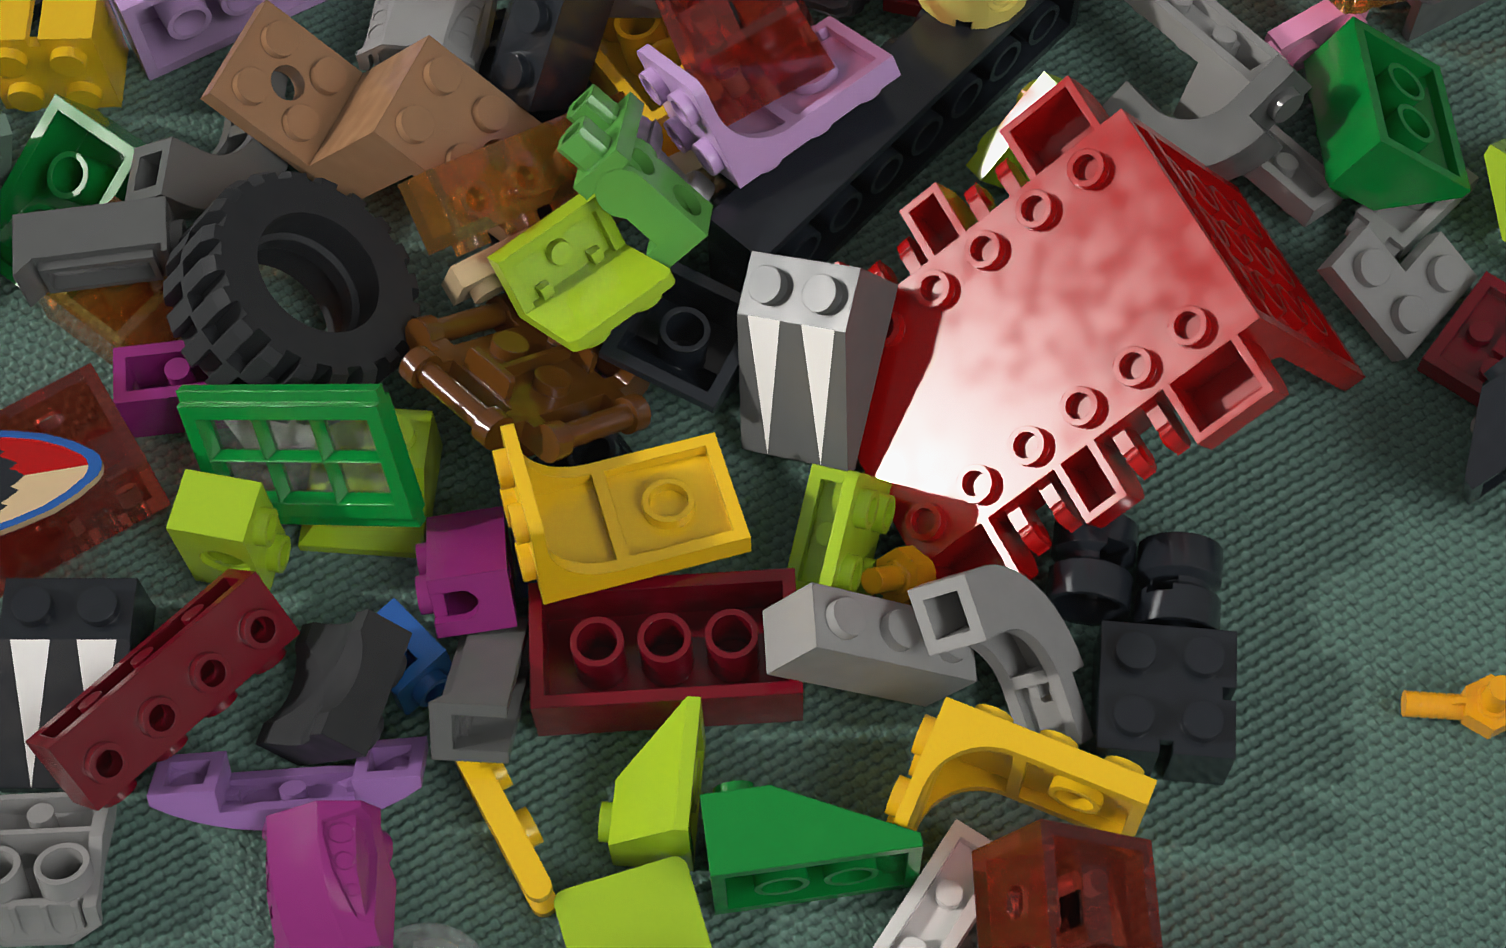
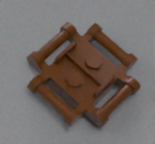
[399,292,652,463]

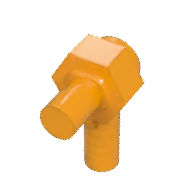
[861,545,936,605]
[1401,674,1506,739]

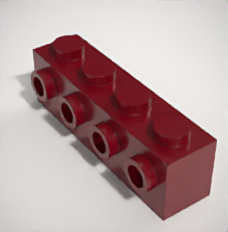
[25,568,300,811]

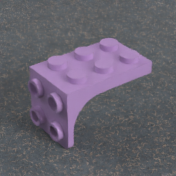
[637,15,901,189]

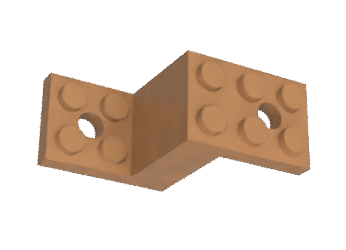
[200,0,565,241]

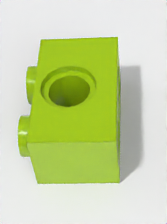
[166,469,291,590]

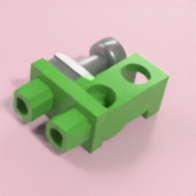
[557,84,715,268]

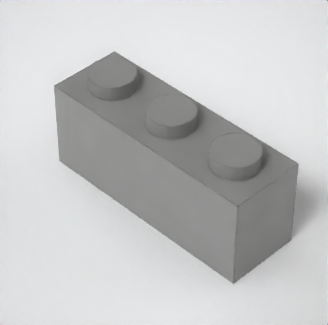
[763,582,977,707]

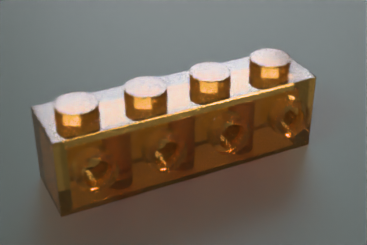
[398,91,625,257]

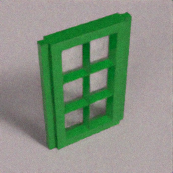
[176,384,426,527]

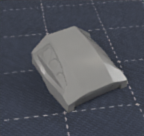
[356,0,498,73]
[0,792,117,947]

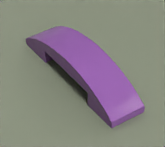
[146,736,429,831]

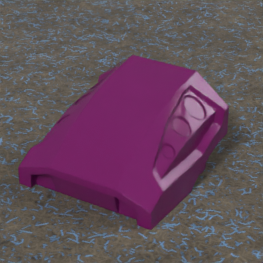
[262,800,397,948]

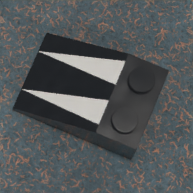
[0,578,156,793]

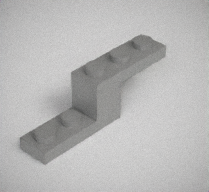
[1124,0,1344,227]

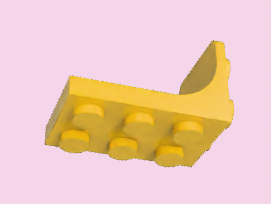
[492,423,752,605]
[885,696,1157,847]

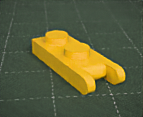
[454,761,556,918]

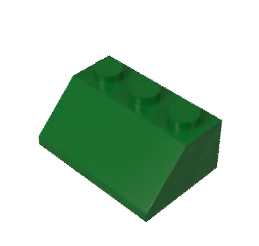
[1303,16,1471,211]

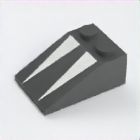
[737,251,898,471]

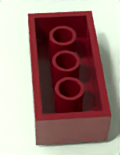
[528,568,803,736]

